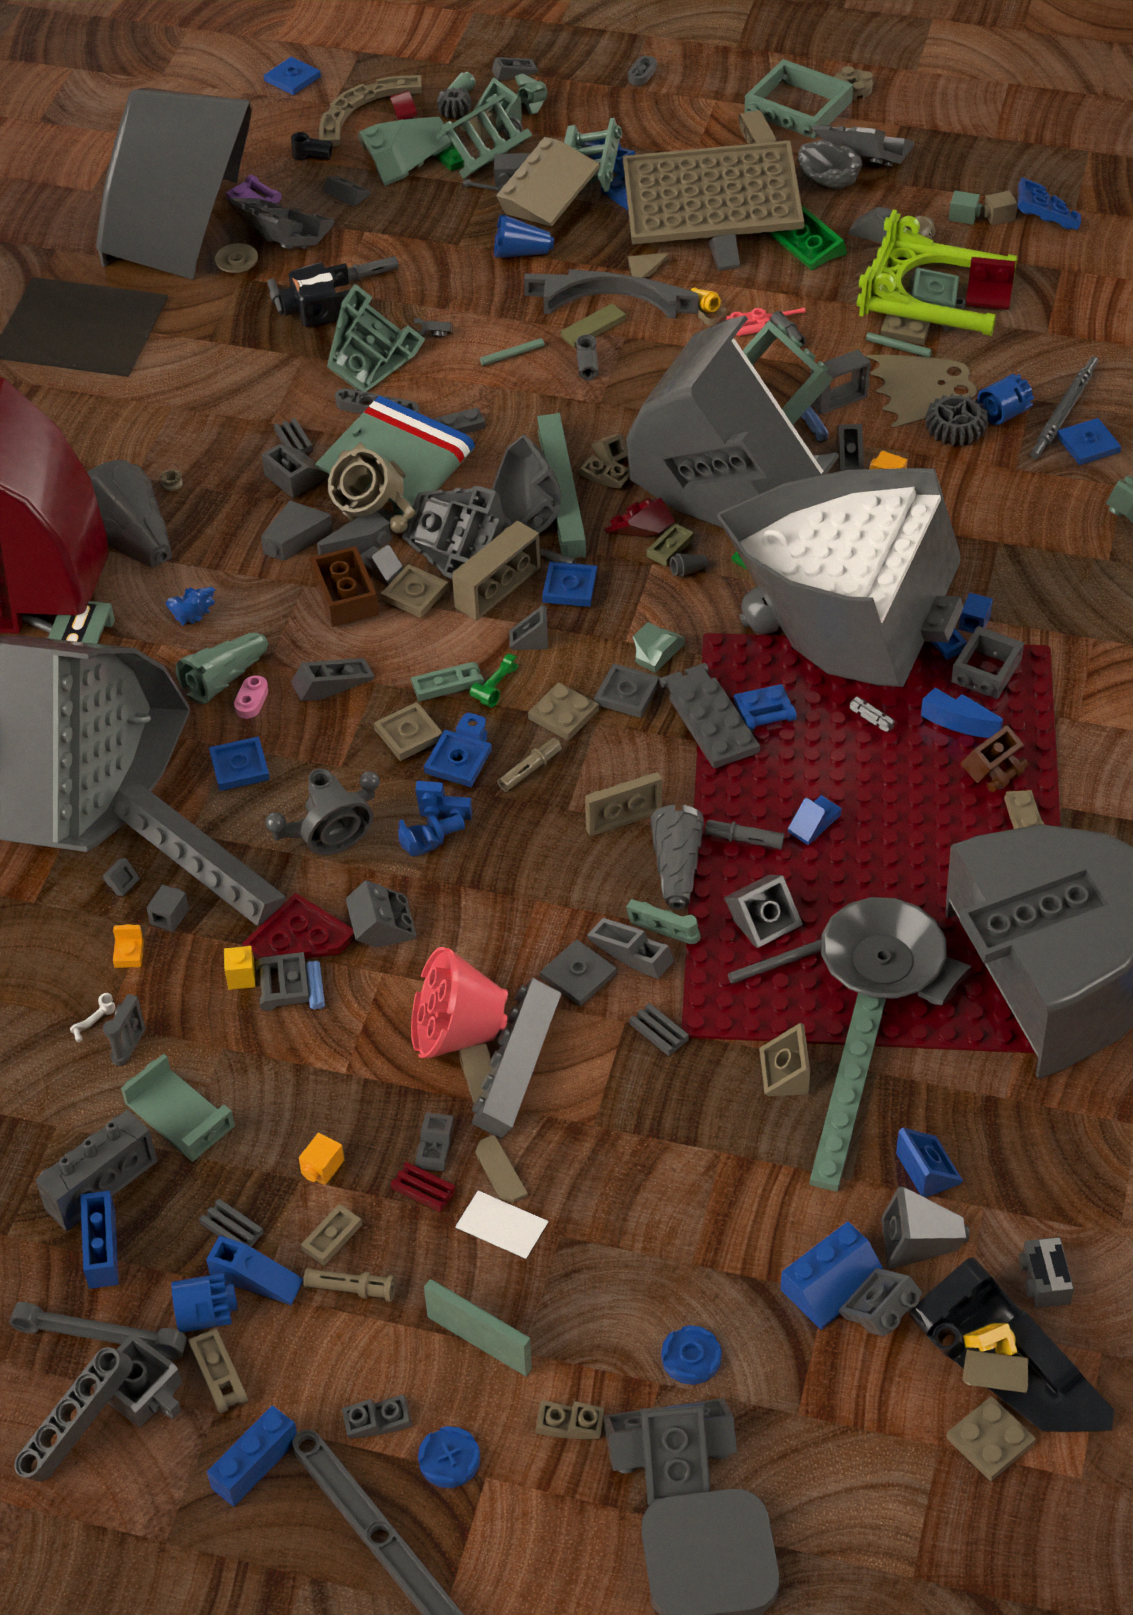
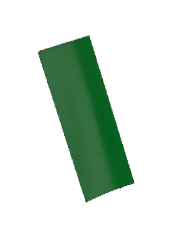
[767,204,848,271]

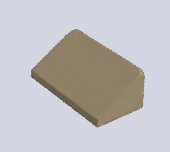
[962,1350,1028,1393]

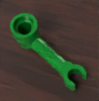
[470,653,519,708]

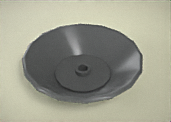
[821,897,947,999]

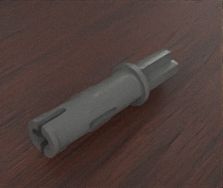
[336,256,399,281]
[705,820,785,849]

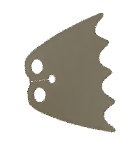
[866,355,977,427]

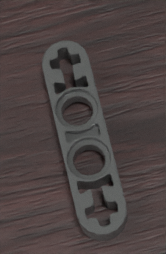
[335,388,419,414]

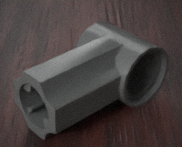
[576,334,599,380]

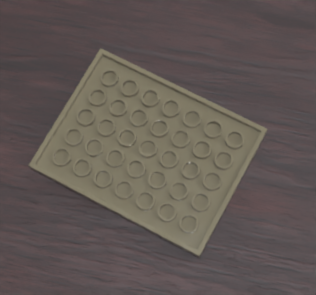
[623,140,804,244]

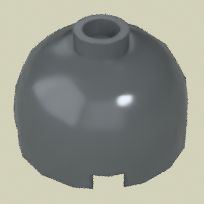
[739,587,782,635]

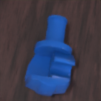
[398,813,465,856]

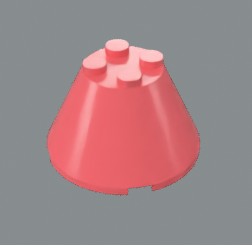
[411,947,508,1059]

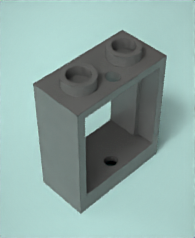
[810,349,871,415]
[951,626,1024,699]

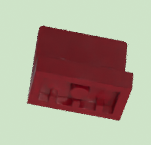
[965,257,1016,310]

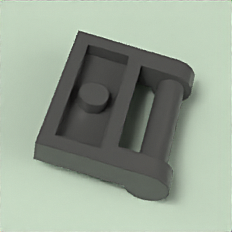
[256,952,309,1011]
[103,994,146,1066]

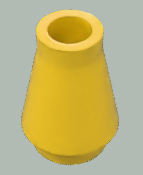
[690,288,721,313]

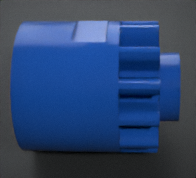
[977,373,1034,426]
[171,1273,238,1333]

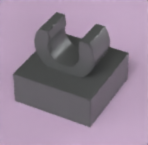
[103,858,140,896]

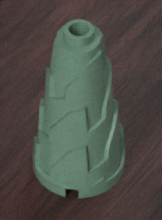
[175,632,268,704]

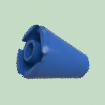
[494,215,554,258]

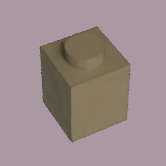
[982,191,1018,225]

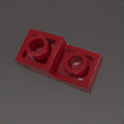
[390,90,418,120]

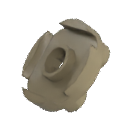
[834,66,873,100]

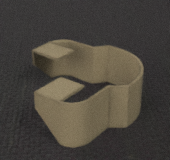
[698,307,726,326]

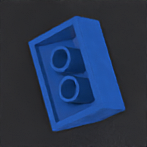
[780,1221,884,1330]

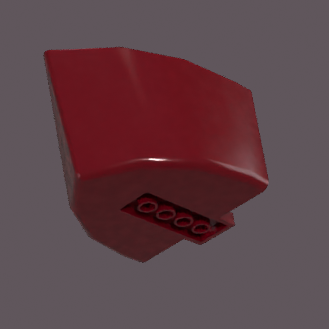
[0,377,109,634]

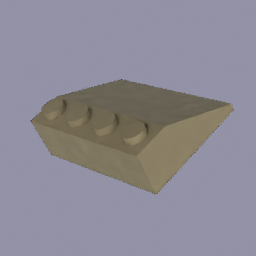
[496,137,600,226]

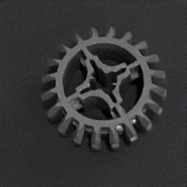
[925,393,988,447]

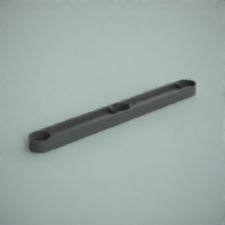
[293,1430,464,1615]

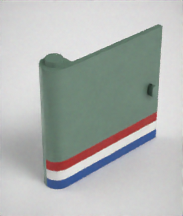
[315,395,475,516]

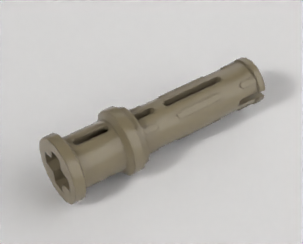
[303,1268,396,1302]

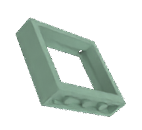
[745,59,853,139]
[743,321,834,425]

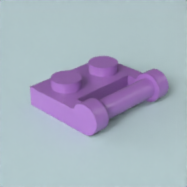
[226,175,282,203]

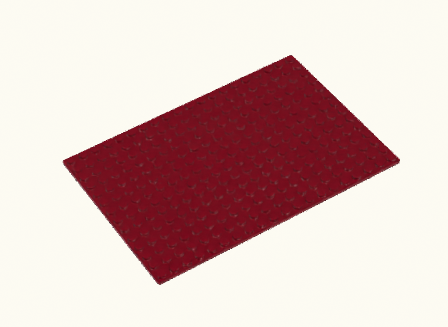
[682,633,1061,1054]

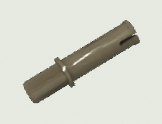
[497,738,562,792]

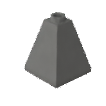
[881,1187,970,1269]

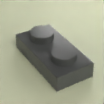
[435,407,485,434]

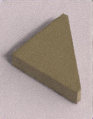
[628,253,668,279]

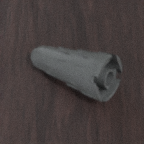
[651,805,704,910]

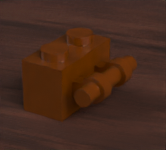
[960,725,1029,792]

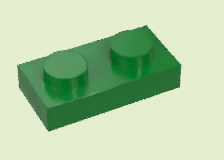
[436,144,464,172]

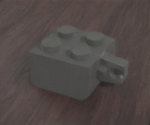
[93,1333,182,1428]

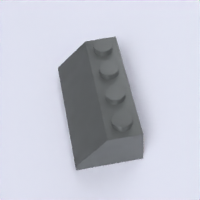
[603,1398,737,1473]

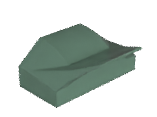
[632,622,685,673]

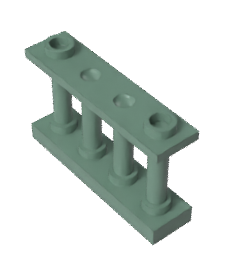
[436,93,532,179]
[564,118,622,192]

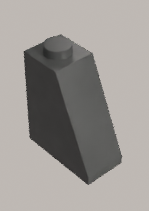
[261,500,333,560]

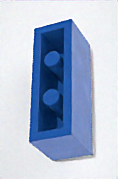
[81,1191,119,1289]
[207,1405,297,1507]

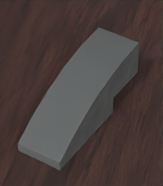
[587,918,674,979]

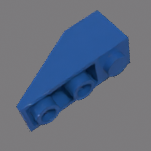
[206,1235,304,1305]

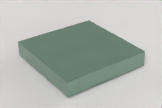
[911,268,960,308]

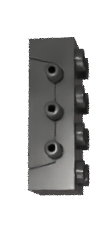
[35,1109,157,1232]

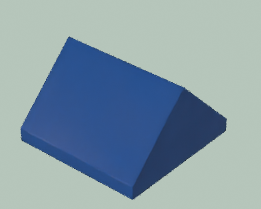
[896,1128,963,1198]

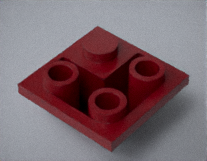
[604,497,675,537]

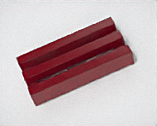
[390,1162,455,1213]

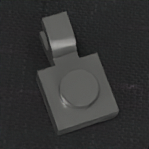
[414,318,453,337]

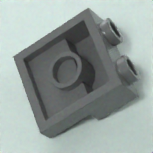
[838,1268,923,1337]

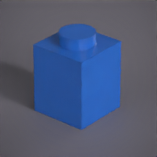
[958,592,993,633]

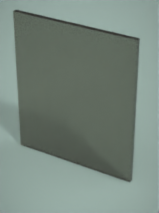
[0,277,168,377]

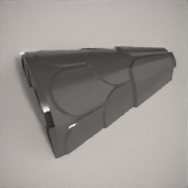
[491,434,561,534]
[87,460,172,568]

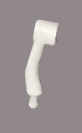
[70,993,115,1042]

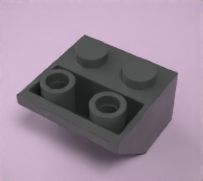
[261,444,329,498]
[346,880,417,947]

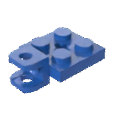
[424,713,492,787]

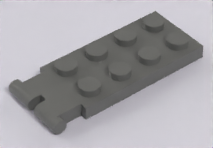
[659,663,760,769]

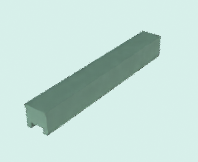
[537,413,586,558]

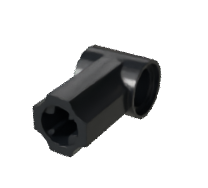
[291,132,333,160]

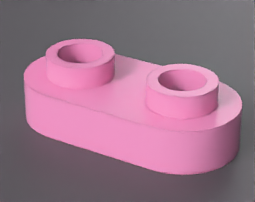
[234,676,268,719]

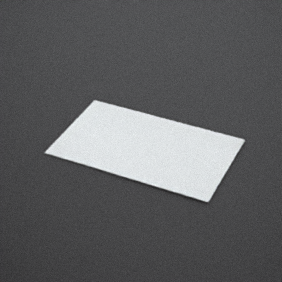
[455,1191,548,1259]

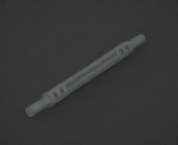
[1030,356,1099,459]

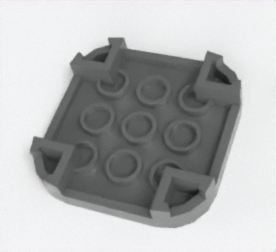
[641,1489,779,1615]

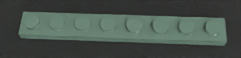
[809,993,886,1192]

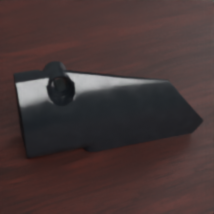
[909,1257,1115,1432]

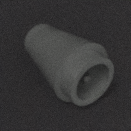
[670,554,708,577]

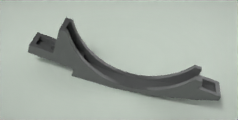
[524,269,698,318]

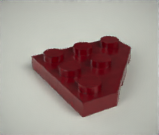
[242,893,355,960]

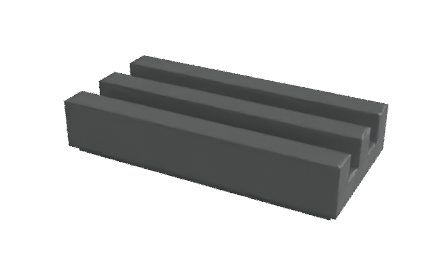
[274,418,313,454]
[629,1003,689,1056]
[200,1199,264,1247]

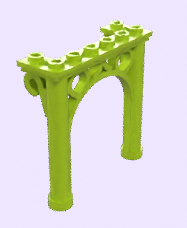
[857,209,1018,336]

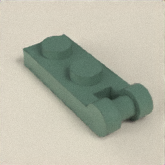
[411,662,485,702]
[626,899,701,944]

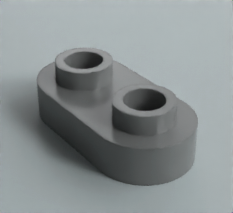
[628,56,657,86]

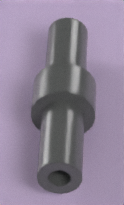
[267,278,283,315]

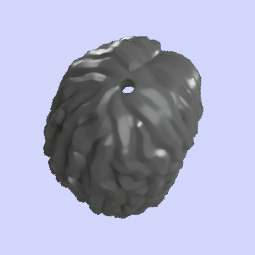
[797,139,862,190]

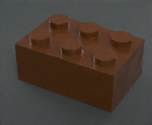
[310,546,379,627]

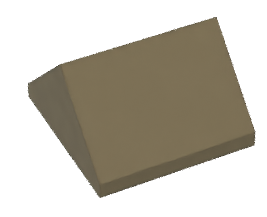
[759,1023,810,1096]

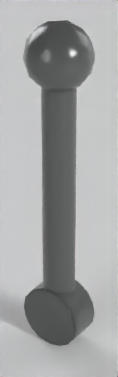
[463,179,504,193]

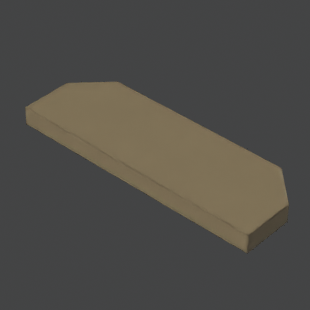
[475,1134,528,1203]

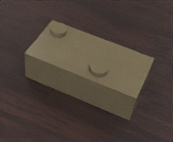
[452,520,541,621]

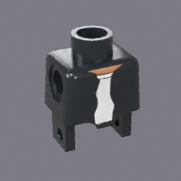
[278,262,350,327]

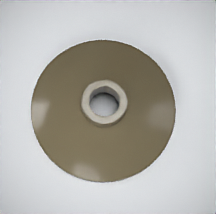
[215,243,258,273]

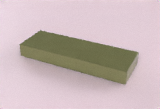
[561,303,626,348]

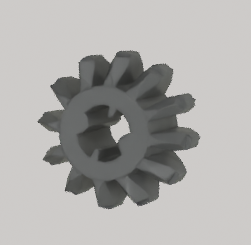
[437,87,472,119]

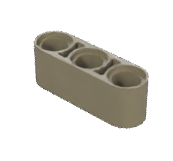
[738,110,776,144]

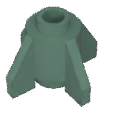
[515,74,547,115]

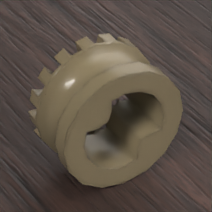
[161,468,183,491]

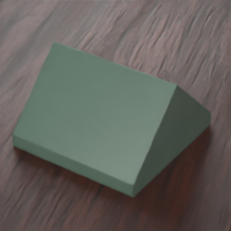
[473,77,522,132]

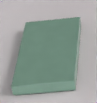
[424,1279,532,1376]

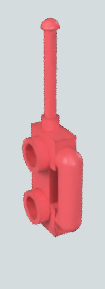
[726,307,806,336]

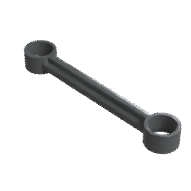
[9,1302,187,1360]

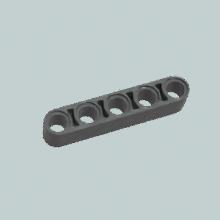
[14,1347,132,1482]

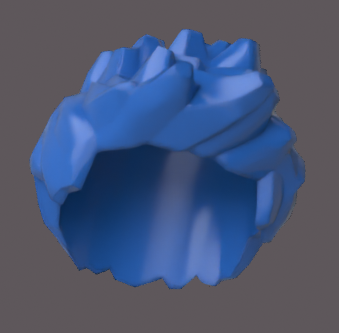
[165,586,216,625]

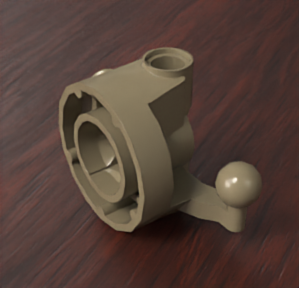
[328,442,417,533]

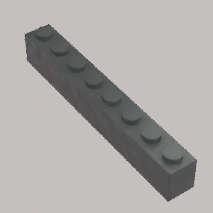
[111,784,286,926]

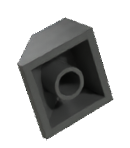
[724,875,803,948]

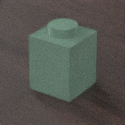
[949,191,982,225]

